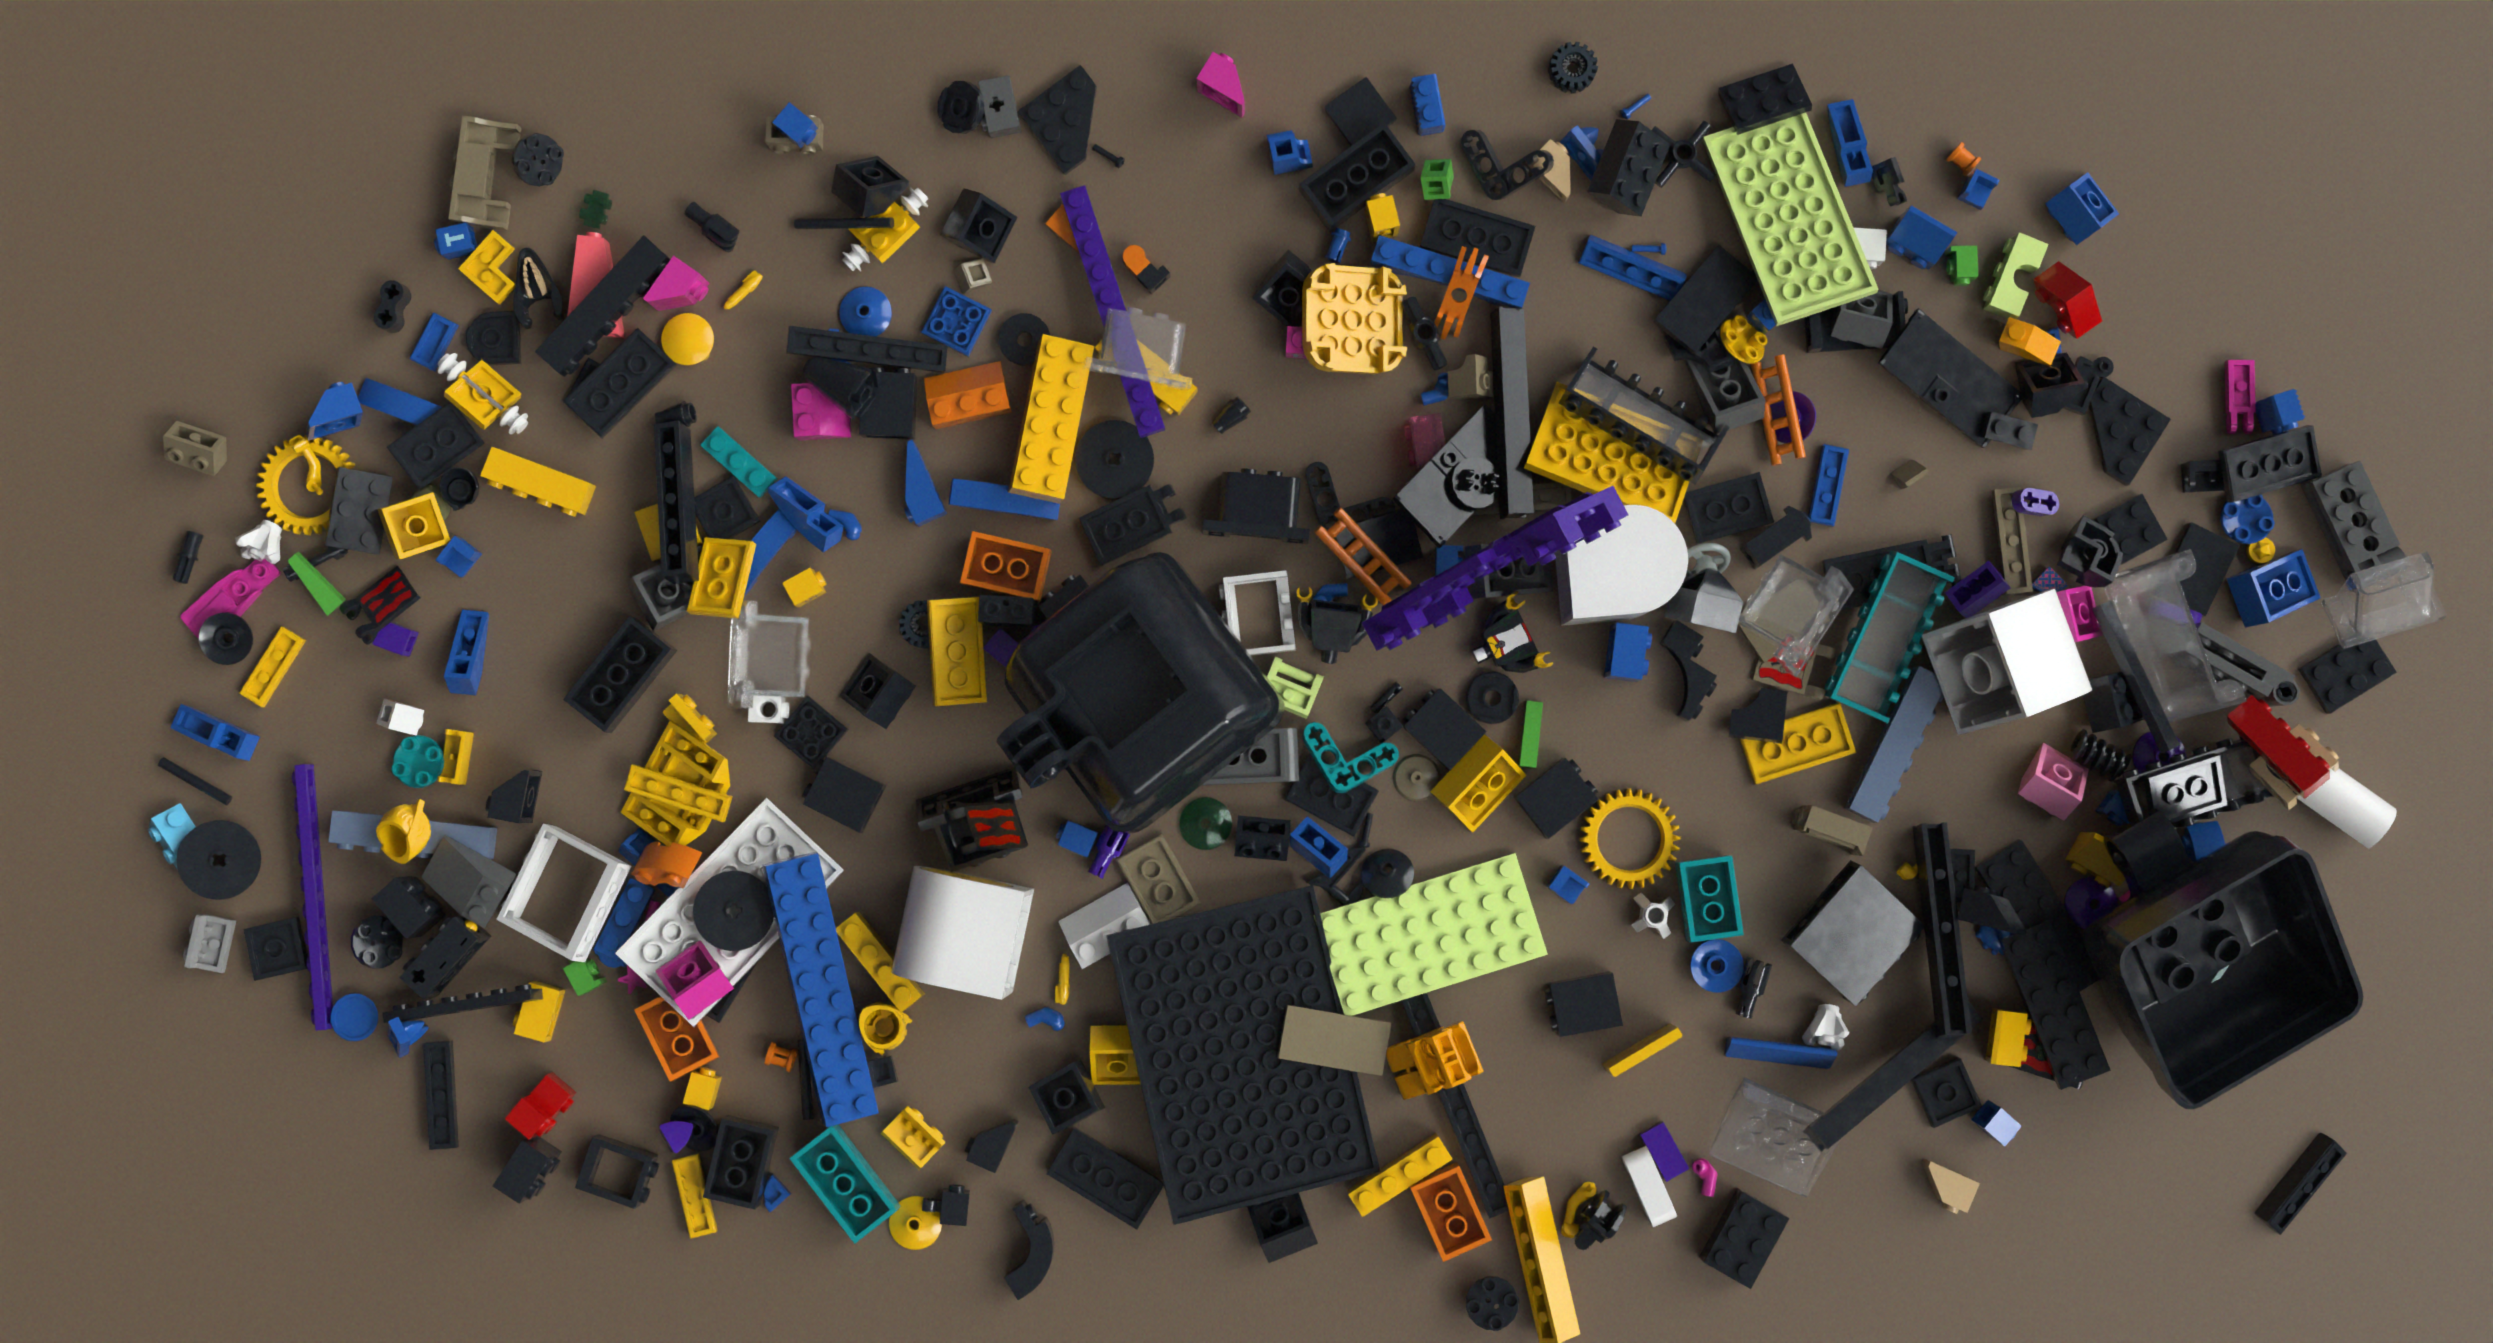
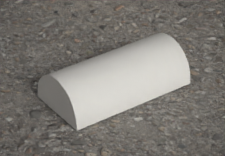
[2297,769,2397,849]

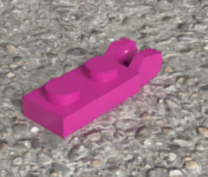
[2225,360,2256,434]

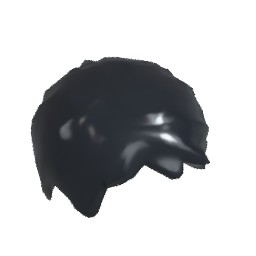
[439,467,479,511]

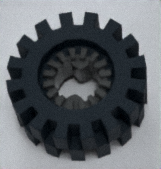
[1548,41,1598,93]
[899,600,930,649]

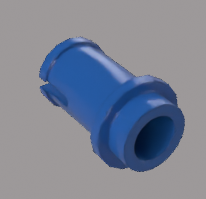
[1325,228,1351,263]

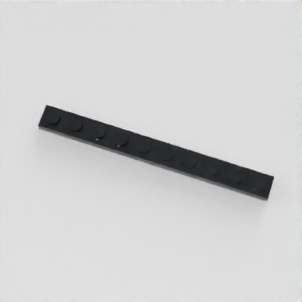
[1401,993,1509,1219]

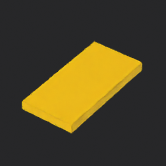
[927,597,987,706]
[1740,702,1856,785]

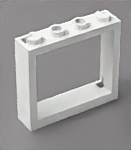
[496,823,631,962]

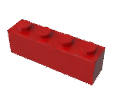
[2227,695,2330,799]

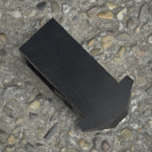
[1740,506,1812,569]

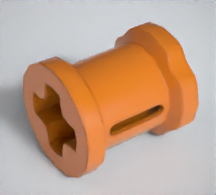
[1946,142,1981,177]
[764,1042,798,1072]

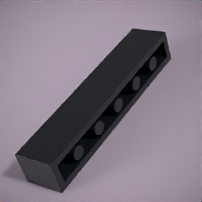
[535,235,671,377]
[654,420,699,584]

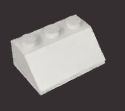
[1058,883,1151,969]

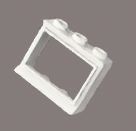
[1219,571,1296,656]

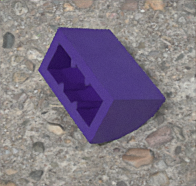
[1945,561,2011,618]

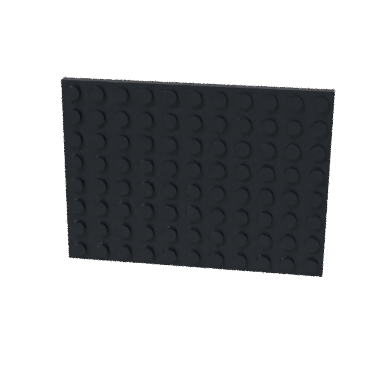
[1106,885,1380,1225]

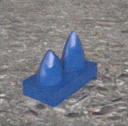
[1560,125,1604,181]
[387,1017,429,1058]

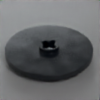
[1075,420,1154,499]
[177,820,261,900]
[693,871,774,951]

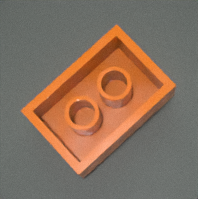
[960,531,1052,603]
[634,996,720,1082]
[1410,1162,1492,1262]

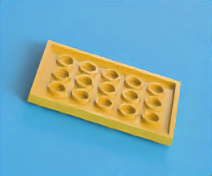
[1524,382,1703,524]

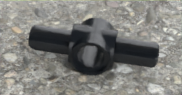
[1402,296,1447,370]

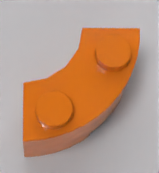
[631,841,702,889]

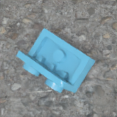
[148,803,196,869]

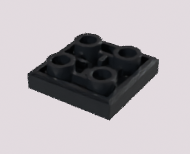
[774,695,849,770]

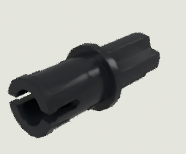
[173,531,204,584]

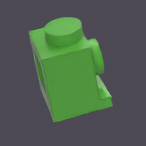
[1420,159,1454,200]
[1944,246,1978,286]
[563,957,607,996]

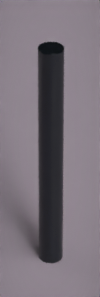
[794,217,894,229]

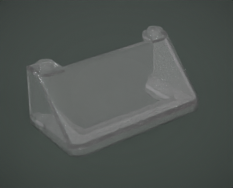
[2104,549,2247,723]

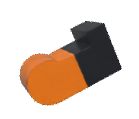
[1123,245,1171,295]

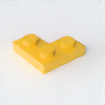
[458,230,515,305]

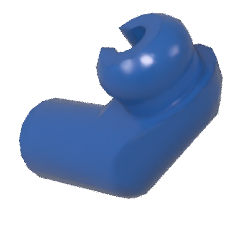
[1420,372,1449,406]
[828,509,862,540]
[1313,583,1348,602]
[1025,1007,1065,1031]

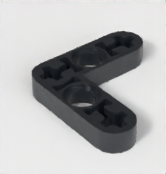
[1461,130,1554,200]
[1306,462,1395,530]

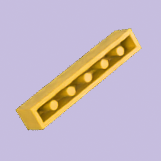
[1503,1176,1580,1343]

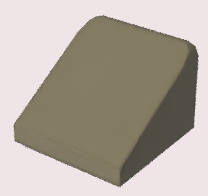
[954,258,992,294]
[1891,460,1929,489]

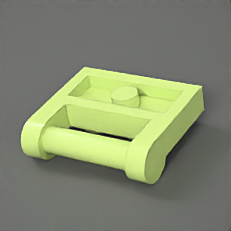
[1267,656,1324,719]

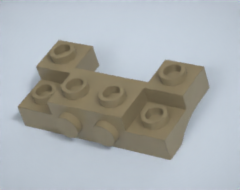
[448,116,521,231]

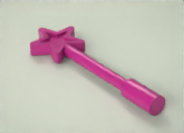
[618,900,661,994]

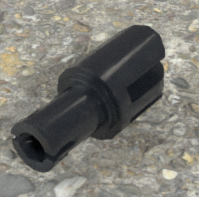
[684,202,739,252]
[1736,956,1772,1019]

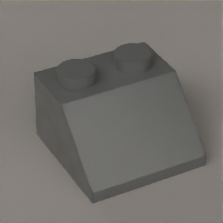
[1831,291,1892,349]

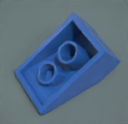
[2227,549,2321,628]

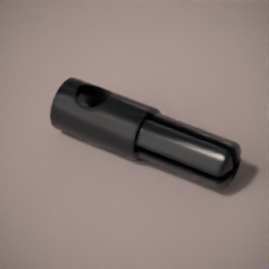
[1371,682,1403,713]

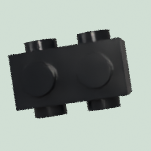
[1234,815,1291,861]

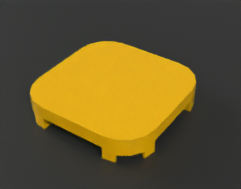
[1302,263,1407,374]

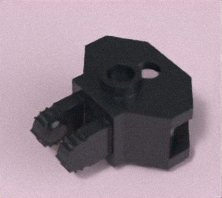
[1574,1190,1627,1251]

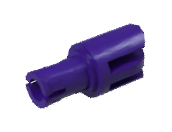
[1088,825,1130,879]

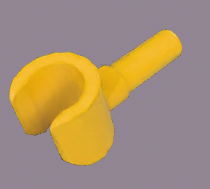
[1896,862,1918,880]

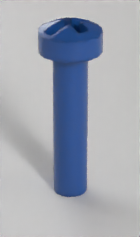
[1620,94,1651,120]
[1632,243,1667,255]

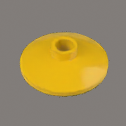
[889,1196,942,1250]

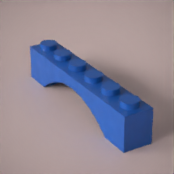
[1370,235,1530,309]

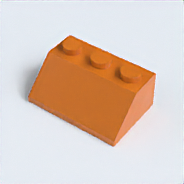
[924,361,1012,429]

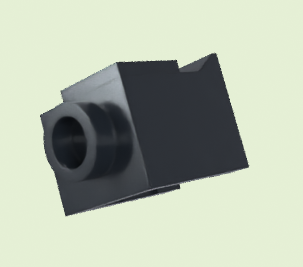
[1365,706,1403,744]

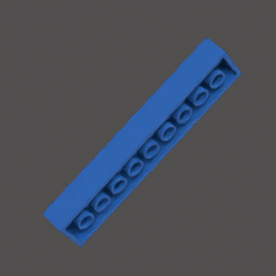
[762,852,879,1127]

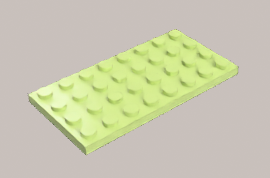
[1703,113,1879,326]
[1314,853,1548,1016]

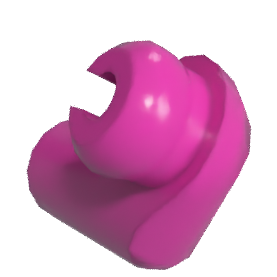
[1692,1158,1718,1197]

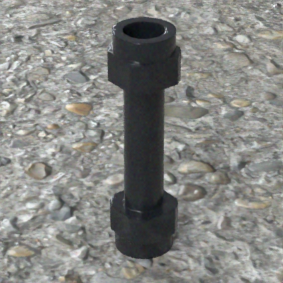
[283,546,348,582]

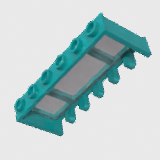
[1824,551,1955,723]

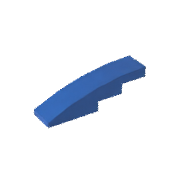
[948,478,1060,520]

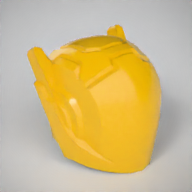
[376,799,431,864]
[858,1002,913,1055]

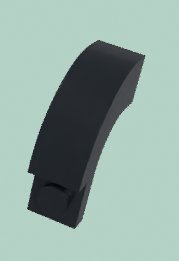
[1004,1200,1055,1300]

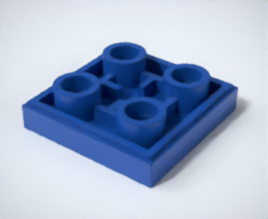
[921,286,992,357]

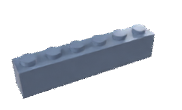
[1844,666,1944,823]
[328,811,497,859]

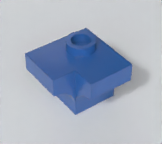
[1267,130,1313,175]

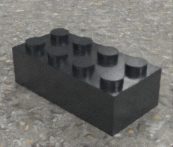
[1299,122,1416,232]
[563,616,678,733]

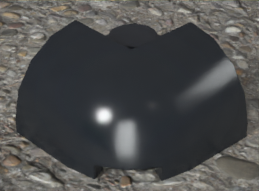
[2057,515,2123,588]

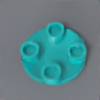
[392,735,444,788]

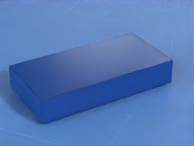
[409,312,459,372]

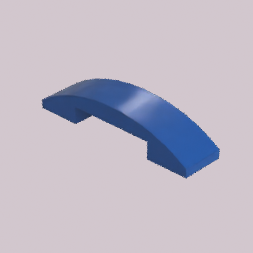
[358,378,442,425]
[744,509,798,597]

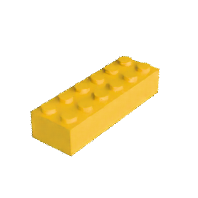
[1008,334,1094,504]

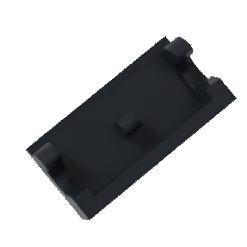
[2181,460,2225,493]

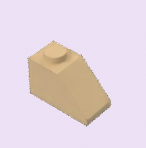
[1528,139,1570,203]
[1922,1158,1980,1214]

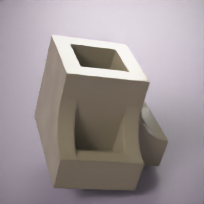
[1448,354,1494,400]

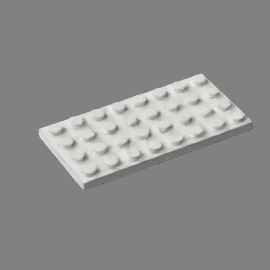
[615,798,844,1027]

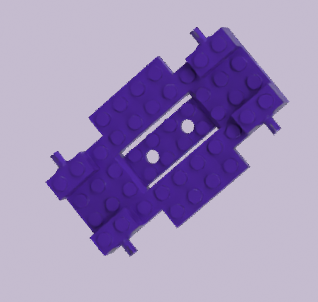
[1362,486,1629,651]

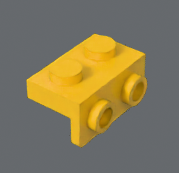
[663,693,717,744]
[881,1106,945,1170]

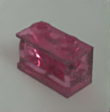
[1404,413,1445,472]

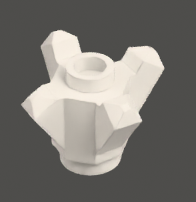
[235,520,282,564]
[1632,893,1675,939]
[1802,1004,1849,1051]

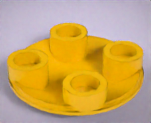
[661,313,714,365]
[1720,315,1768,364]

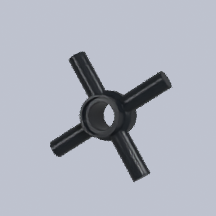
[1652,121,1717,188]

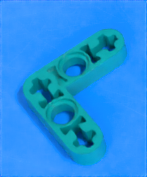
[1302,722,1399,793]

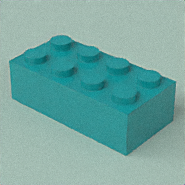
[789,1124,901,1244]

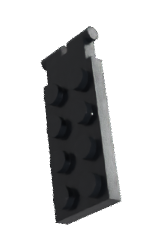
[1822,534,1961,612]

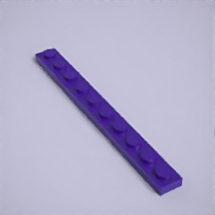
[1060,185,1165,438]
[292,764,333,1031]

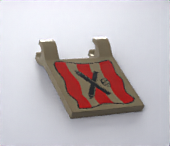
[1752,639,1836,700]

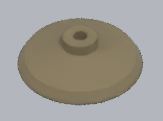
[1393,754,1440,802]

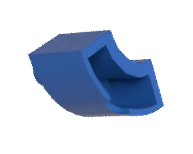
[2181,821,2225,861]

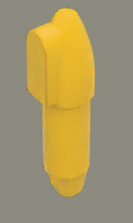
[724,270,763,309]
[1055,954,1070,1005]

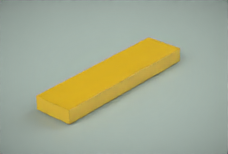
[624,764,733,822]

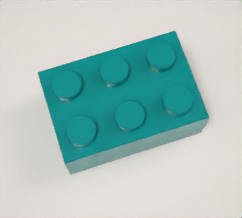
[1675,855,1744,942]

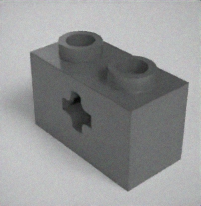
[978,75,1021,138]

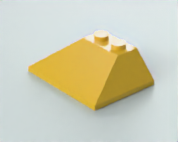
[621,721,730,847]

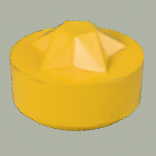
[2246,537,2275,564]

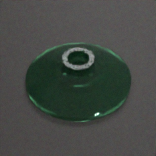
[1179,797,1232,850]

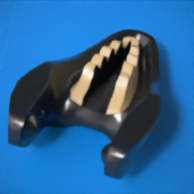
[513,248,564,329]

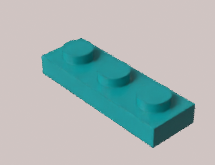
[701,426,778,498]

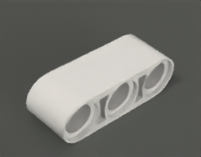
[1621,1146,1677,1228]

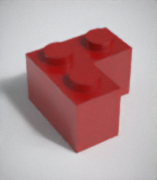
[2033,261,2102,339]
[505,1072,577,1139]

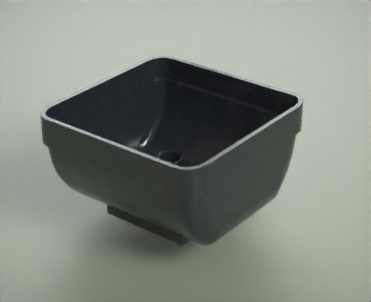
[996,552,1285,834]
[2083,808,2364,1110]

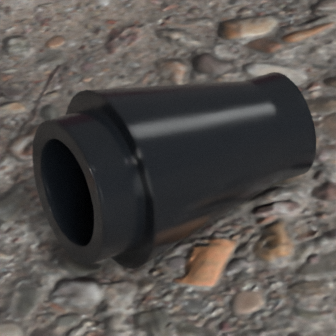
[1212,396,1251,434]
[655,401,697,427]

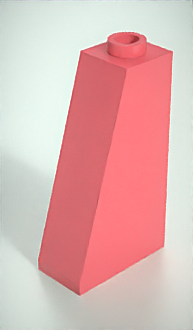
[567,232,624,338]

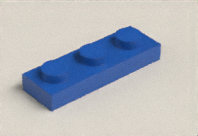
[593,878,655,962]

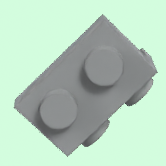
[183,914,236,973]

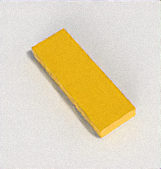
[239,626,306,707]

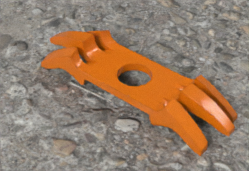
[1434,246,1489,340]

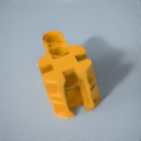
[1386,1021,1483,1100]

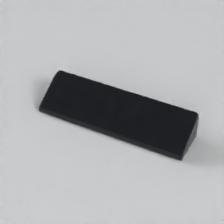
[2255,1133,2347,1235]

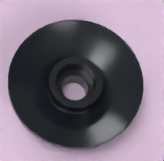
[199,612,253,665]
[1361,849,1414,899]
[670,1105,719,1151]

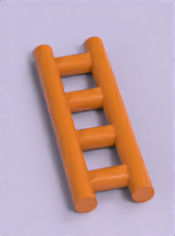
[1751,354,1806,466]
[1314,507,1412,605]

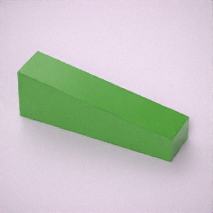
[288,551,346,616]
[1518,701,1543,768]

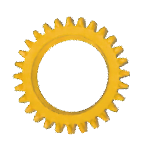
[256,435,355,536]
[1579,788,1681,889]

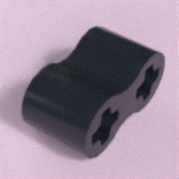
[373,280,411,333]

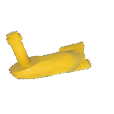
[288,435,323,495]
[1561,1182,1597,1238]

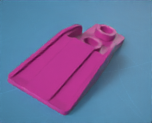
[180,558,281,639]

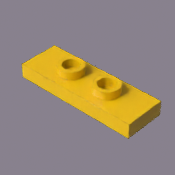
[672,1153,718,1239]

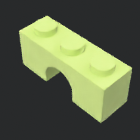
[1983,232,2049,319]

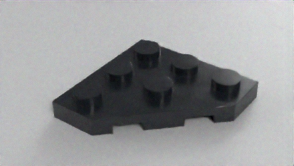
[1018,65,1097,175]
[2089,377,2171,486]

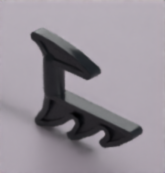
[1308,847,1366,906]

